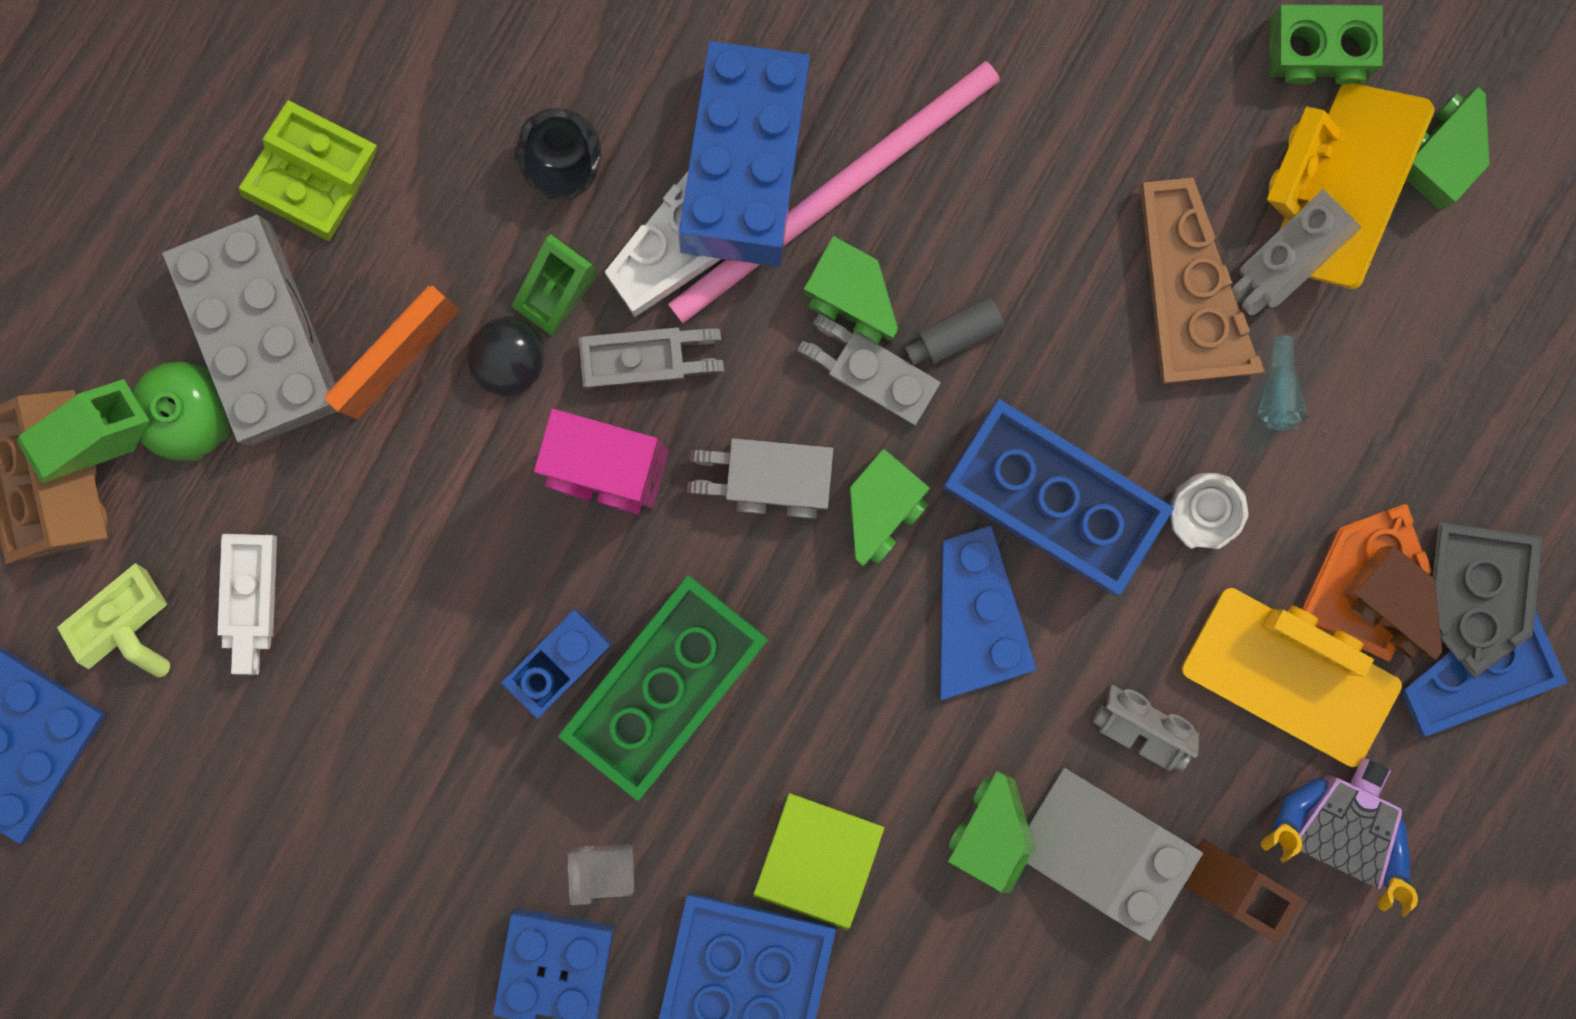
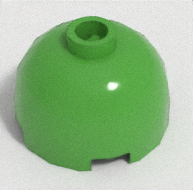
[132,361,232,462]

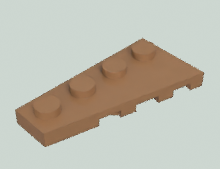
[1140,177,1265,385]

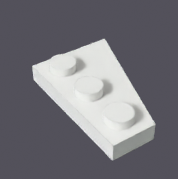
[605,172,721,317]

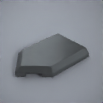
[1432,522,1543,679]

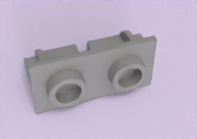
[1092,684,1199,772]

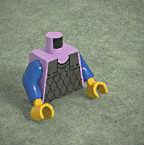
[1261,757,1418,917]

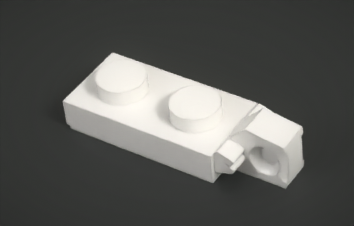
[218,534,277,675]

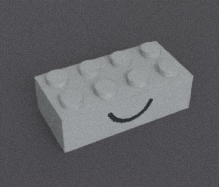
[162,214,337,446]

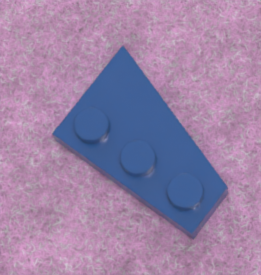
[939,526,1037,700]
[1400,610,1568,738]

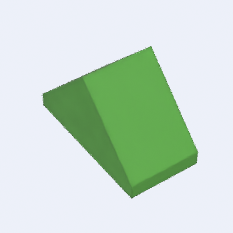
[511,234,598,336]

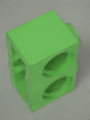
[1270,5,1383,85]

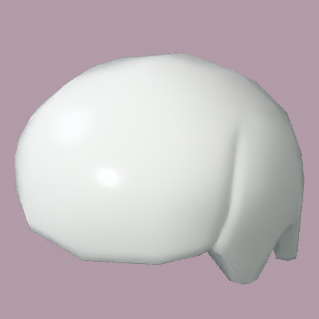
[1170,473,1249,549]

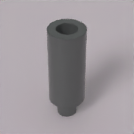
[904,296,1006,366]

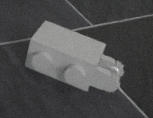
[687,438,833,519]

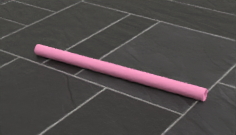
[668,61,1000,324]

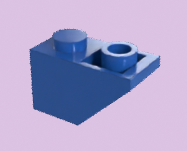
[501,609,615,719]

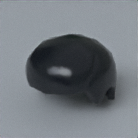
[468,316,544,397]

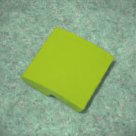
[239,100,377,242]
[753,793,885,930]

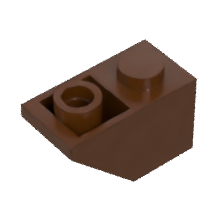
[1342,546,1442,660]
[1184,839,1304,944]

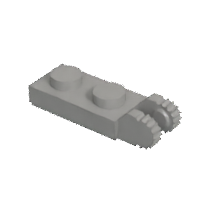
[796,314,941,427]
[579,328,724,389]

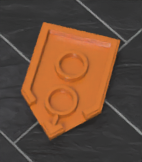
[1301,503,1432,662]

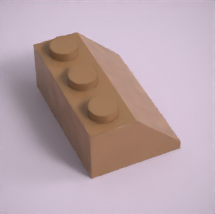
[0,390,108,564]

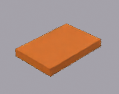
[325,285,461,420]

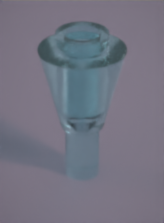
[1257,335,1308,431]

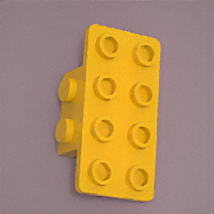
[1267,83,1435,289]
[1181,588,1402,767]

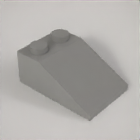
[1027,767,1203,941]

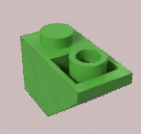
[1406,87,1490,211]
[803,236,898,345]
[16,379,149,483]
[849,449,930,566]
[948,771,1035,893]

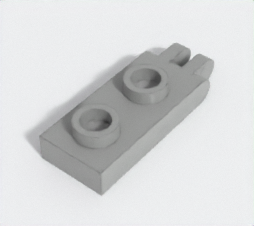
[1232,189,1361,315]

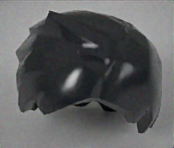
[514,108,602,200]

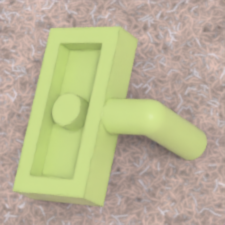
[57,563,170,678]

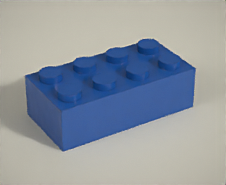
[679,41,810,267]
[940,399,1174,596]

